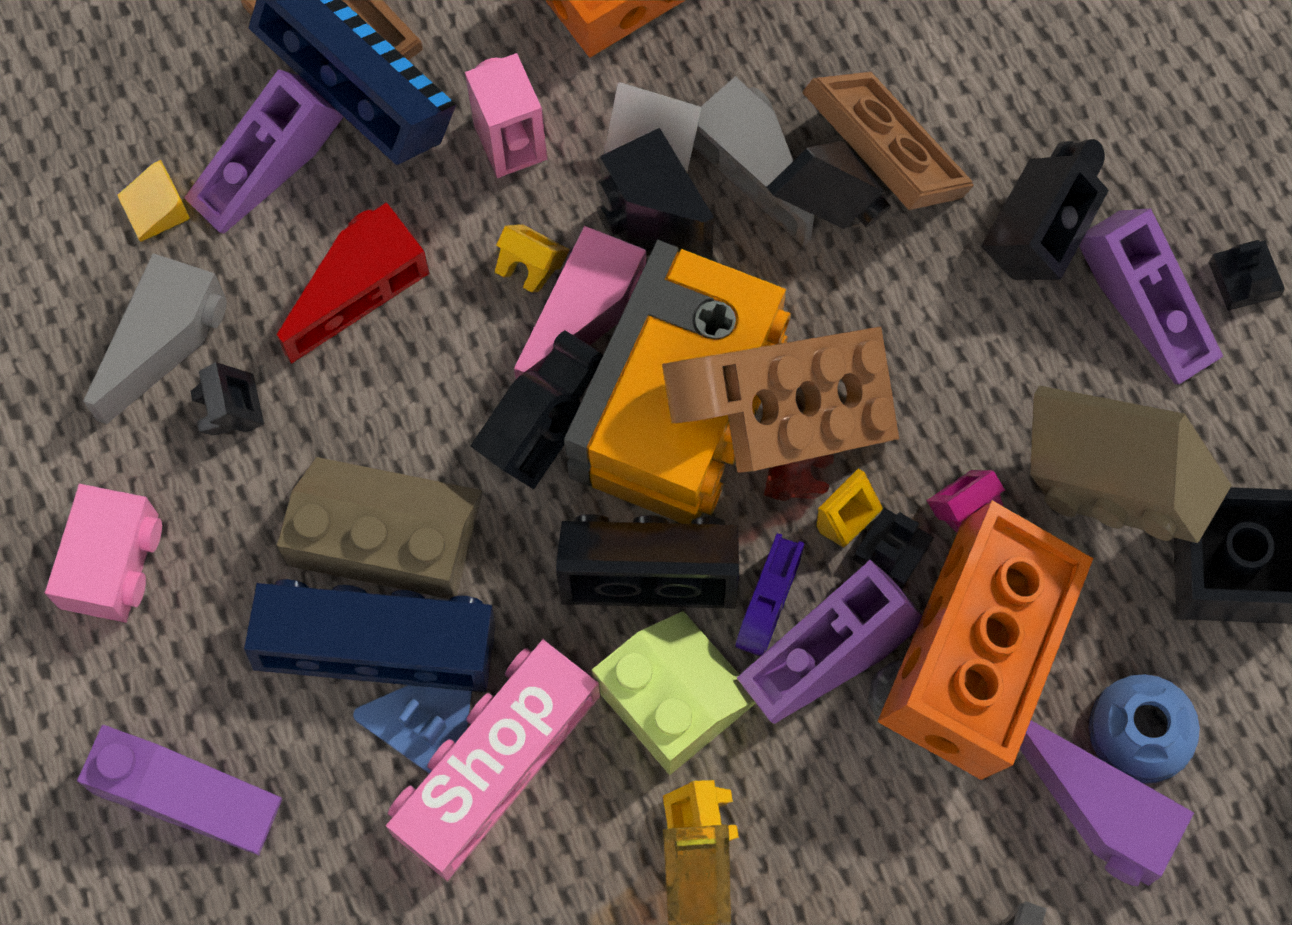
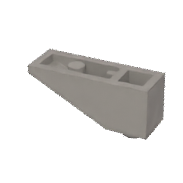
[693,76,814,246]
[83,253,227,424]

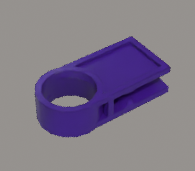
[735,533,804,656]

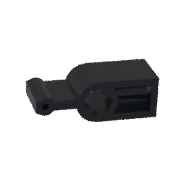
[470,330,603,489]

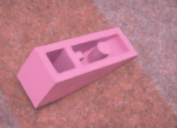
[514,226,646,379]

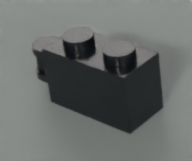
[981,139,1109,280]

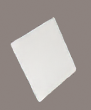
[604,82,701,172]

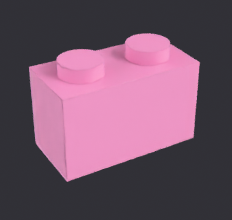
[465,53,547,178]
[45,484,162,623]

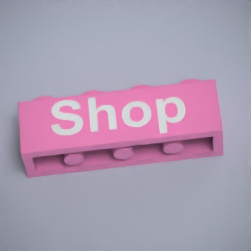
[386,639,600,881]

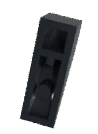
[766,140,893,229]

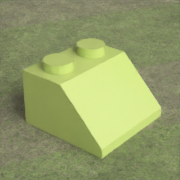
[592,611,756,775]

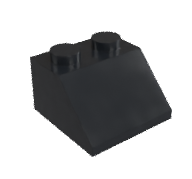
[596,128,714,260]

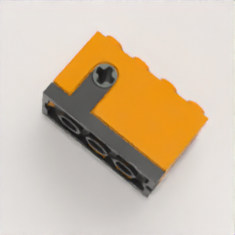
[564,240,791,524]

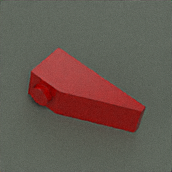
[276,202,430,364]

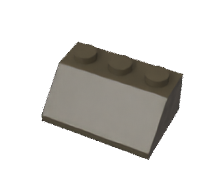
[1030,385,1232,543]
[277,457,483,599]

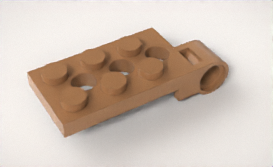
[662,327,899,473]

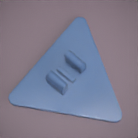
[353,685,472,774]

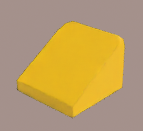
[117,160,190,242]
[816,468,883,548]

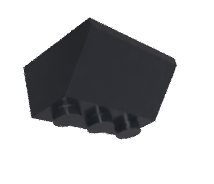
[556,514,739,609]

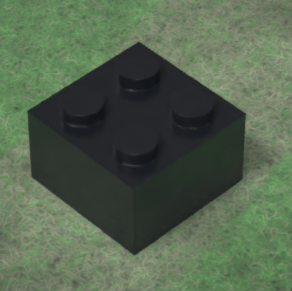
[1173,487,1292,624]

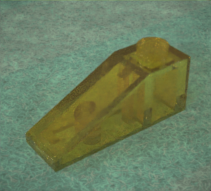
[663,824,731,925]

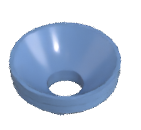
[1088,674,1200,784]

